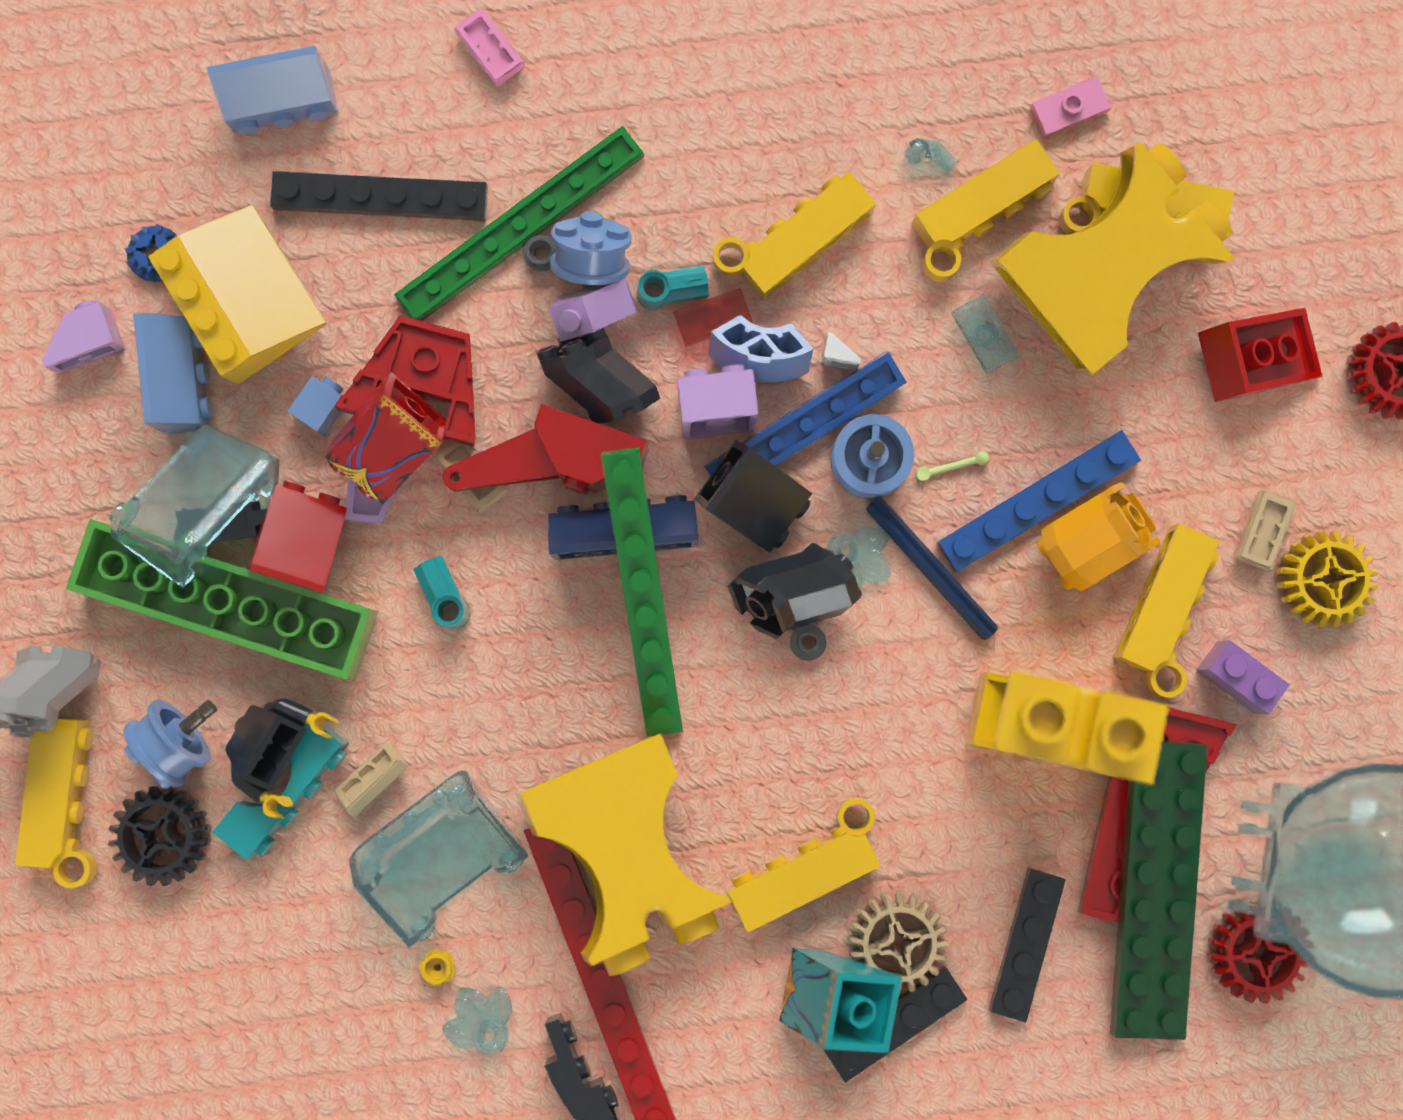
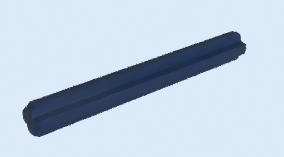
[866,496,998,640]

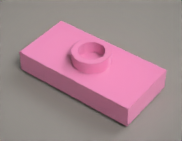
[454,7,525,87]
[1030,76,1112,138]

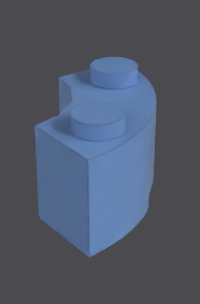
[708,315,813,383]

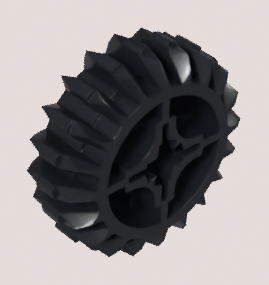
[107,786,211,886]

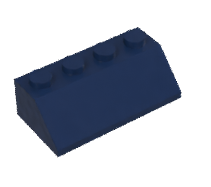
[548,495,699,560]

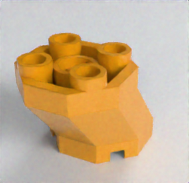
[1037,482,1160,592]

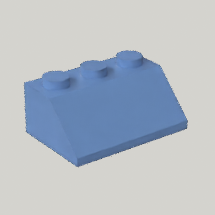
[207,46,338,135]
[133,313,213,435]

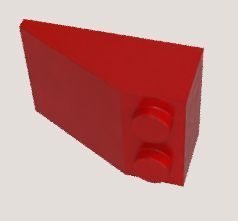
[1198,307,1323,402]

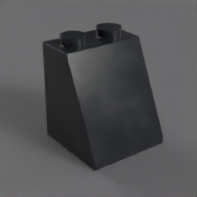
[694,440,813,553]

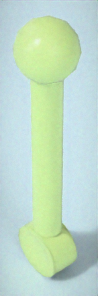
[916,451,989,482]

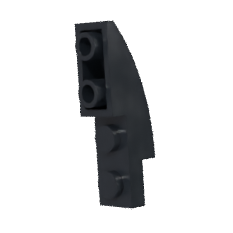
[544,1012,619,1120]

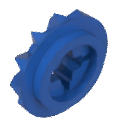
[124,224,177,282]

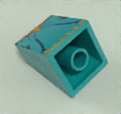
[779,948,902,1053]

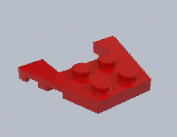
[335,315,476,447]

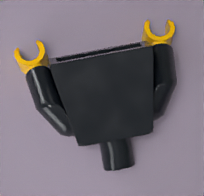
[225,698,339,818]

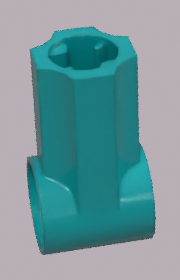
[637,265,709,310]
[413,556,470,630]

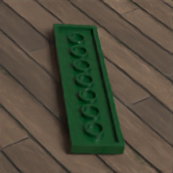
[1110,741,1208,1040]

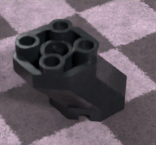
[536,328,661,424]
[727,543,862,640]

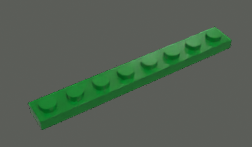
[601,447,683,737]

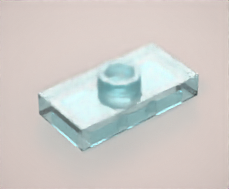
[951,294,1020,375]

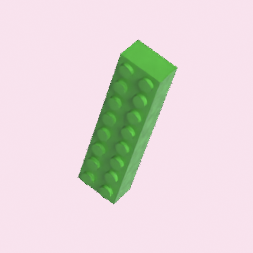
[66,519,379,681]

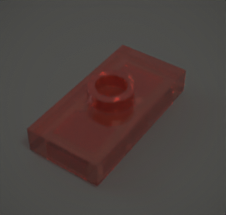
[673,287,753,347]

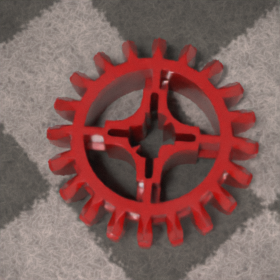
[1345,322,1403,420]
[1207,901,1311,1004]

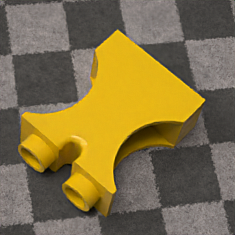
[989,141,1235,375]
[965,670,1169,784]
[516,734,731,976]

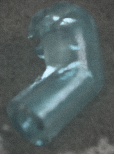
[904,138,959,174]

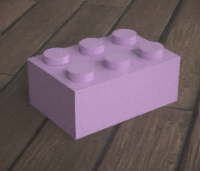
[677,365,758,439]

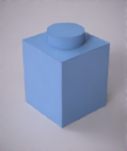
[287,376,344,437]

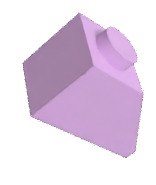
[548,277,637,341]
[42,300,125,374]

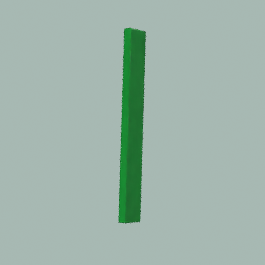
[394,125,644,321]

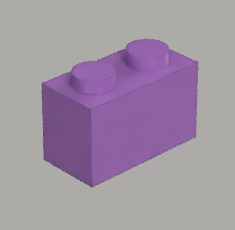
[1196,640,1290,714]

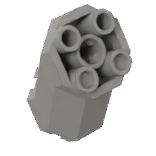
[0,646,101,738]

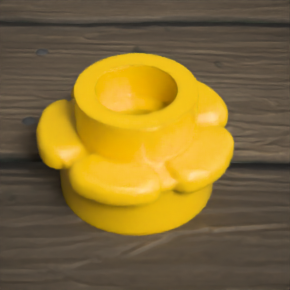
[419,949,456,986]

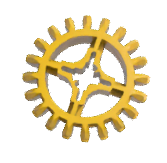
[1276,530,1379,628]

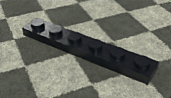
[270,171,488,221]

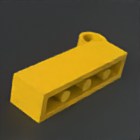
[911,138,1060,282]
[1059,162,1234,235]
[713,171,876,301]
[1113,523,1220,698]
[15,717,97,888]
[727,797,881,933]

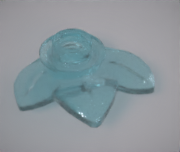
[826,526,891,588]
[442,987,512,1054]

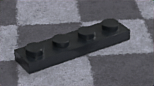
[988,867,1066,1022]
[824,967,968,1083]

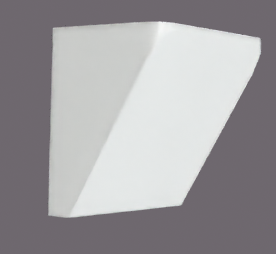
[821,332,861,371]

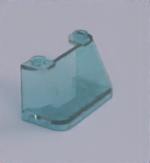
[109,425,280,588]
[349,770,529,948]

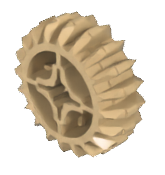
[848,891,949,993]

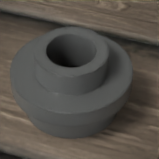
[523,235,556,272]
[790,624,827,661]

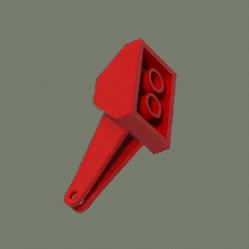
[442,404,649,495]

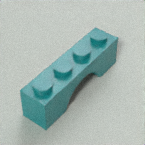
[212,724,349,860]

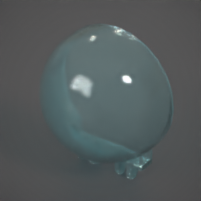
[1228,763,1403,999]

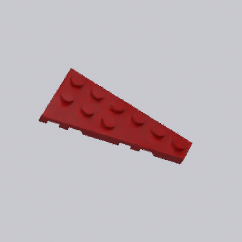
[1078,707,1238,923]

